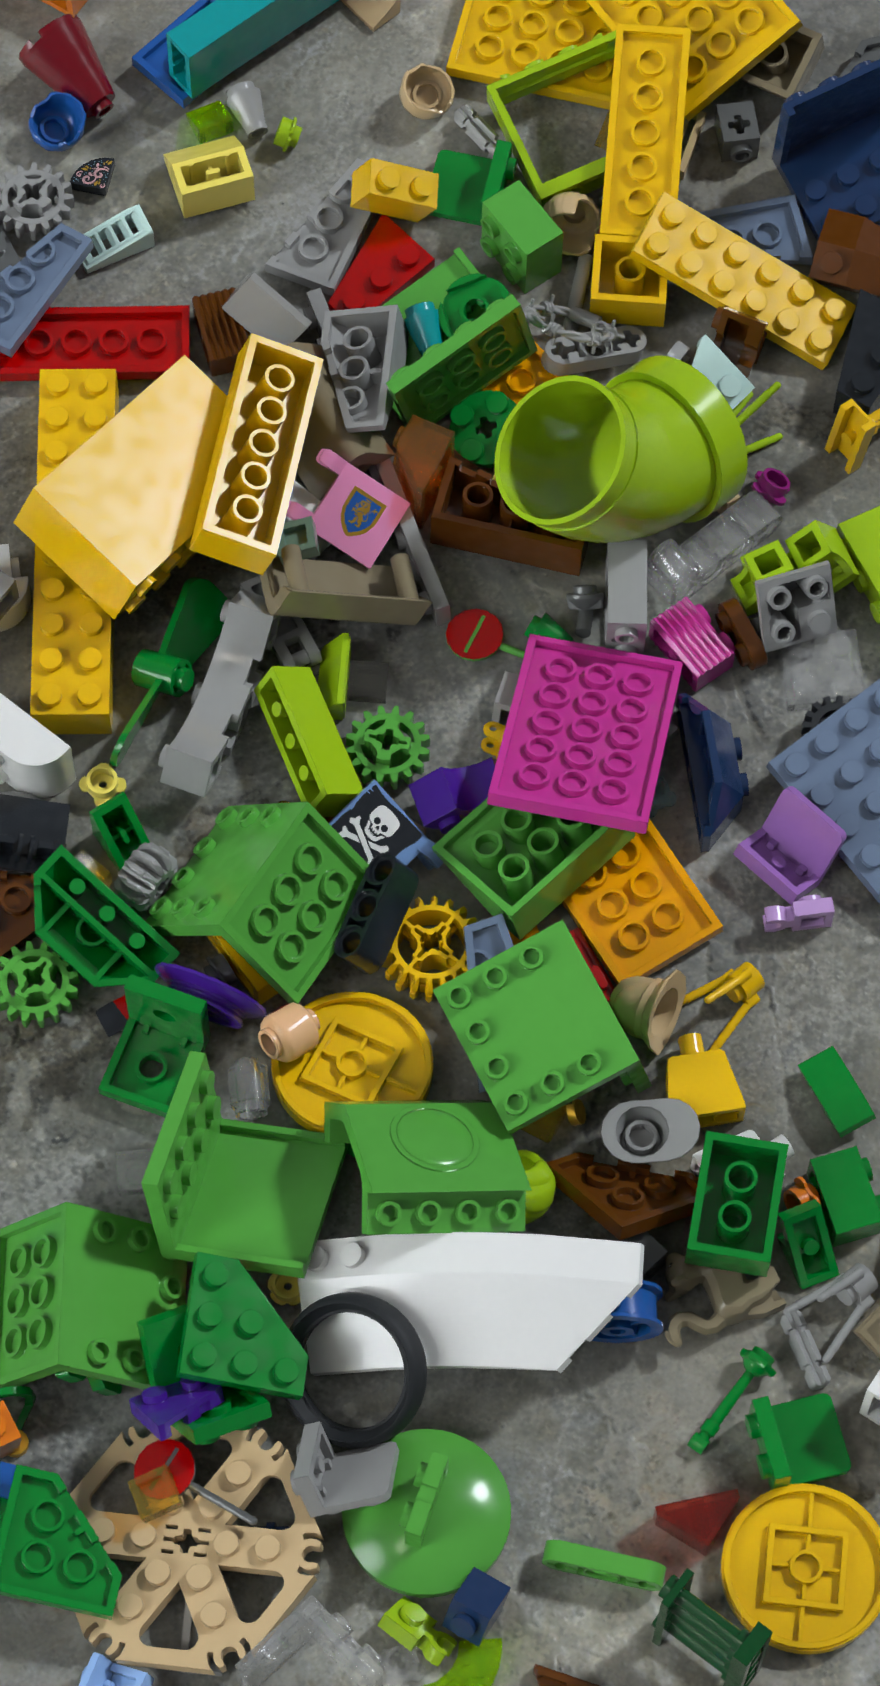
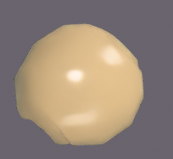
[399,63,455,120]

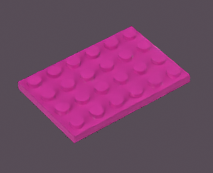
[487,634,683,834]

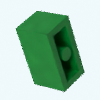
[807,1146,880,1247]

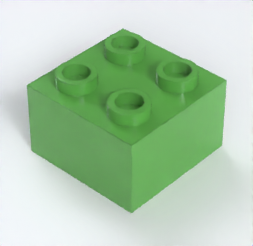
[480,180,563,294]

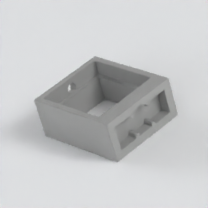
[605,539,647,655]

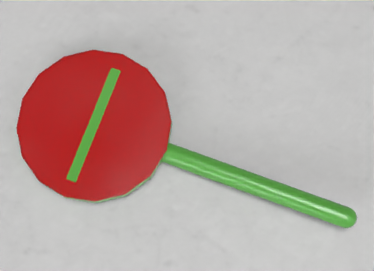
[446,608,525,661]

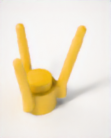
[682,962,765,1051]

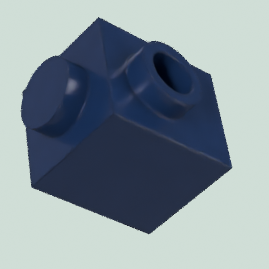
[441,1567,511,1647]

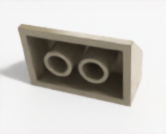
[739,26,825,100]

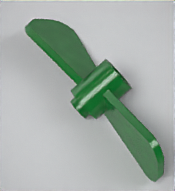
[109,577,228,767]

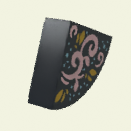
[70,158,115,196]

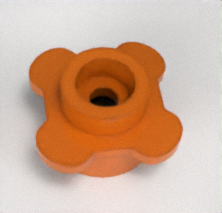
[783,1176,822,1209]

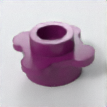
[751,468,790,506]

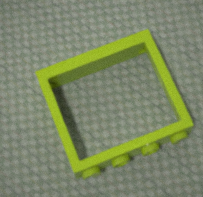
[486,30,616,208]

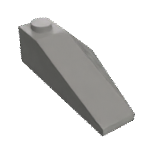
[321,305,409,433]

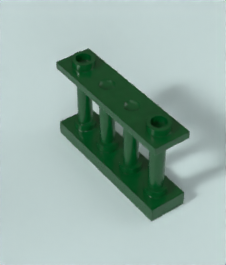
[652,1568,773,1686]

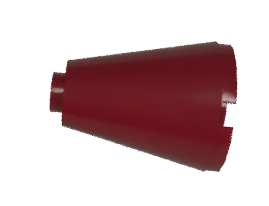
[19,14,115,119]

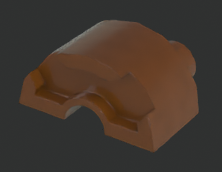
[711,306,768,380]

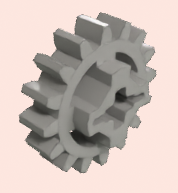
[0,162,75,241]

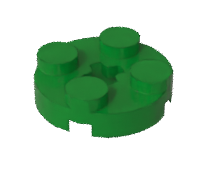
[438,273,510,338]
[449,390,517,468]

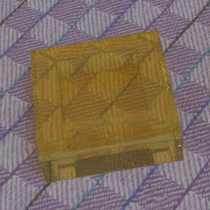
[127,1464,184,1523]

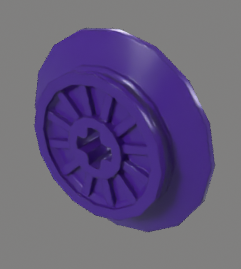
[154,962,267,1029]

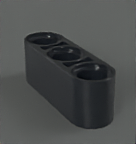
[334,853,419,974]

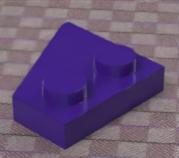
[129,1378,225,1441]

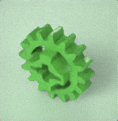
[346,705,430,790]
[0,941,79,1028]

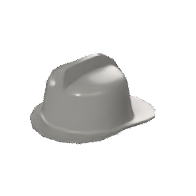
[601,1098,700,1164]

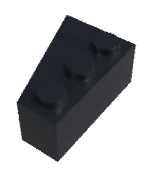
[833,289,880,415]

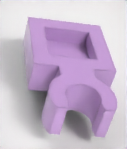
[762,895,835,932]

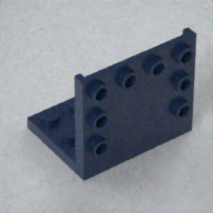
[772,59,880,242]

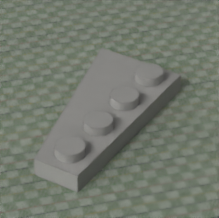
[265,158,374,296]

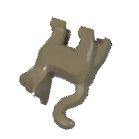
[664,1252,786,1348]

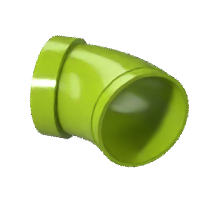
[494,356,748,543]

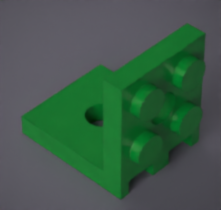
[98,974,211,1118]
[137,1304,272,1445]

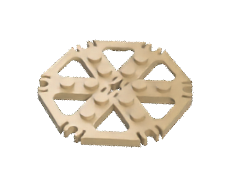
[70,1426,324,1675]

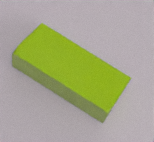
[318,633,351,720]

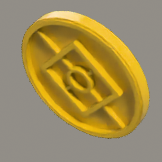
[271,992,433,1133]
[720,1483,880,1654]

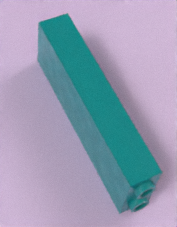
[166,0,339,99]

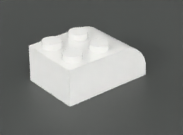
[0,693,76,798]

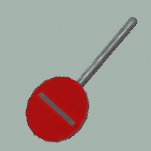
[134,1439,257,1525]

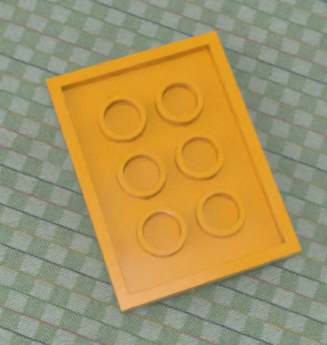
[562,818,723,985]

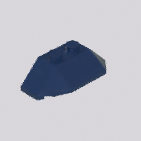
[676,693,749,853]

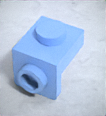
[79,1652,154,1686]

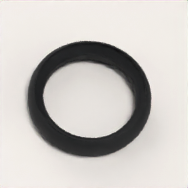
[285,1292,427,1449]

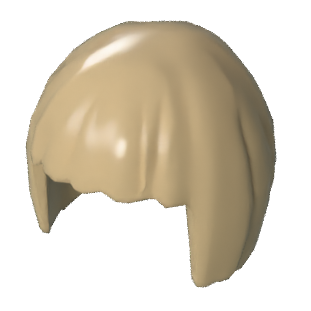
[543,191,601,256]

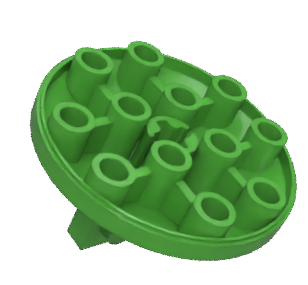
[342,1429,511,1598]

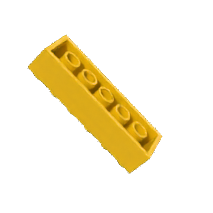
[189,333,324,575]

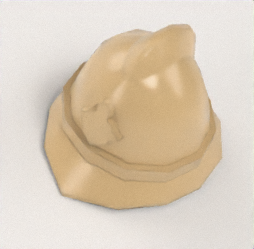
[609,969,686,1056]

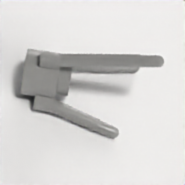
[783,1263,878,1363]

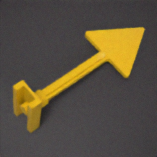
[824,398,880,475]

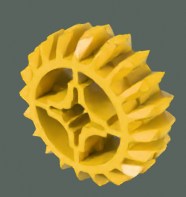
[382,895,478,1003]

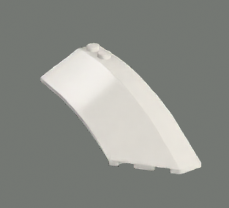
[298,1232,644,1376]

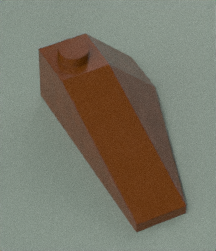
[809,208,880,298]

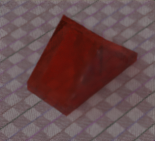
[653,1489,740,1557]

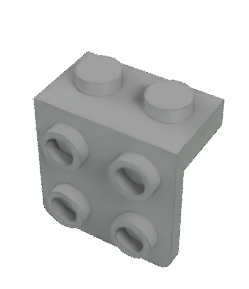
[290,1421,400,1518]

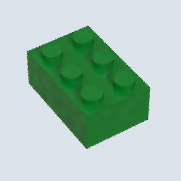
[684,1131,789,1277]

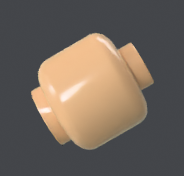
[258,1002,320,1063]

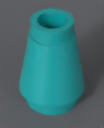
[404,301,443,356]

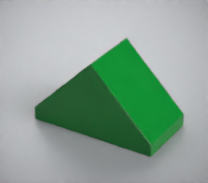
[89,792,150,872]

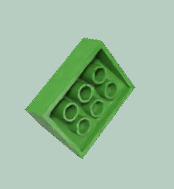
[432,797,635,940]

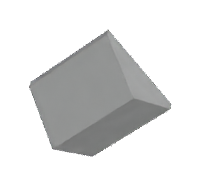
[222,272,312,345]

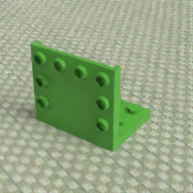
[382,247,538,438]
[146,802,368,1004]
[433,919,652,1135]
[141,1051,349,1279]
[0,1202,187,1390]

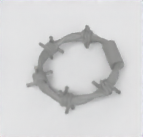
[523,294,625,354]

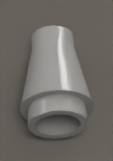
[226,81,268,139]

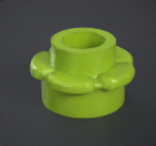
[273,116,302,152]

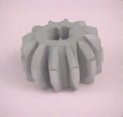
[114,842,178,912]

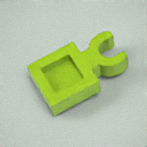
[377,1596,457,1667]

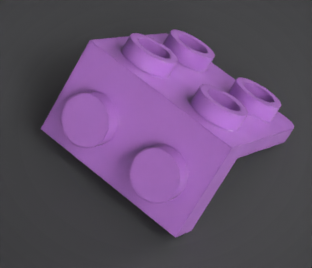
[733,786,847,906]

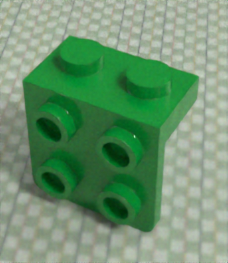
[429,140,517,226]
[745,1393,851,1490]

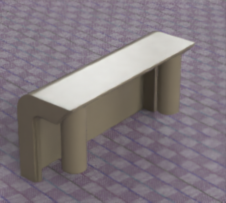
[286,342,395,501]
[259,544,432,626]

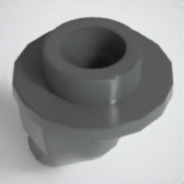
[566,585,604,638]

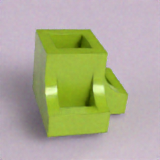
[785,520,860,593]
[730,540,794,616]

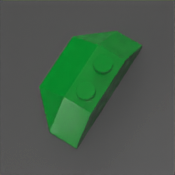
[33,845,180,988]

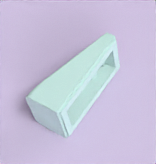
[82,204,155,274]

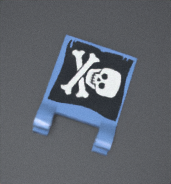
[329,779,444,870]

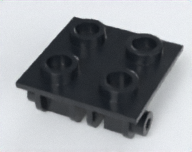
[0,794,70,873]

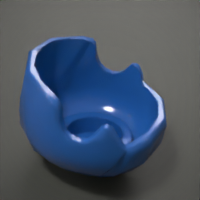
[29,91,86,152]

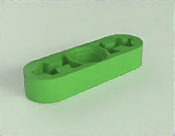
[542,1540,666,1591]

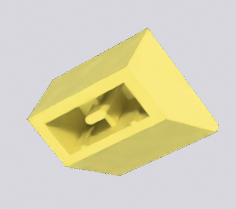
[163,136,255,219]

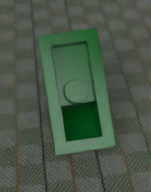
[777,1199,840,1290]

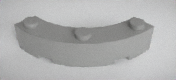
[158,589,282,797]

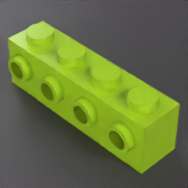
[253,666,363,817]

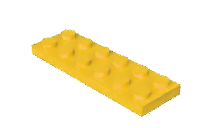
[600,23,691,237]
[629,192,856,370]

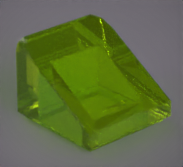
[186,101,234,144]

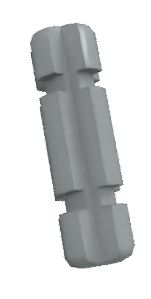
[454,104,504,159]
[780,1310,831,1391]

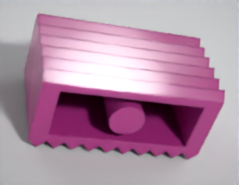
[649,597,735,692]

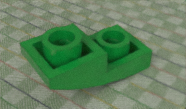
[798,1046,876,1138]

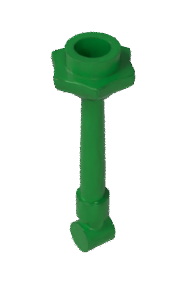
[687,1346,777,1455]

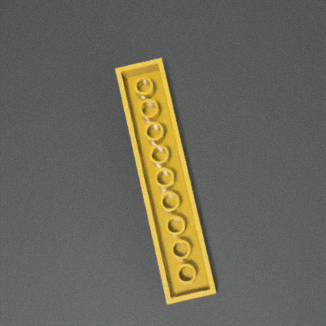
[30,369,119,734]

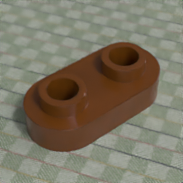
[715,597,768,671]

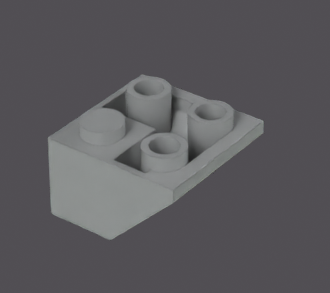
[755,560,838,653]

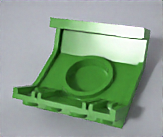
[324,1100,531,1235]

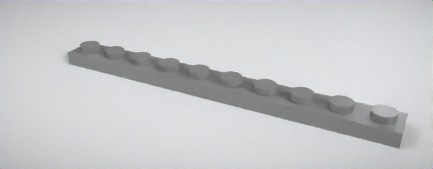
[303,288,451,627]

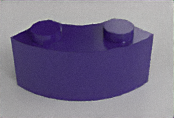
[408,757,497,834]

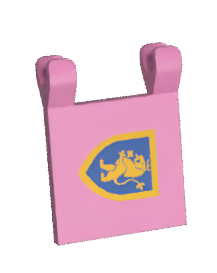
[286,448,411,569]

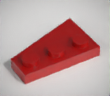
[328,215,435,311]

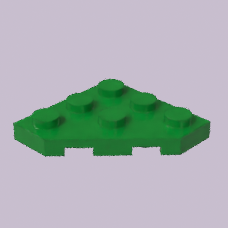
[176,1252,308,1400]
[0,1464,122,1620]

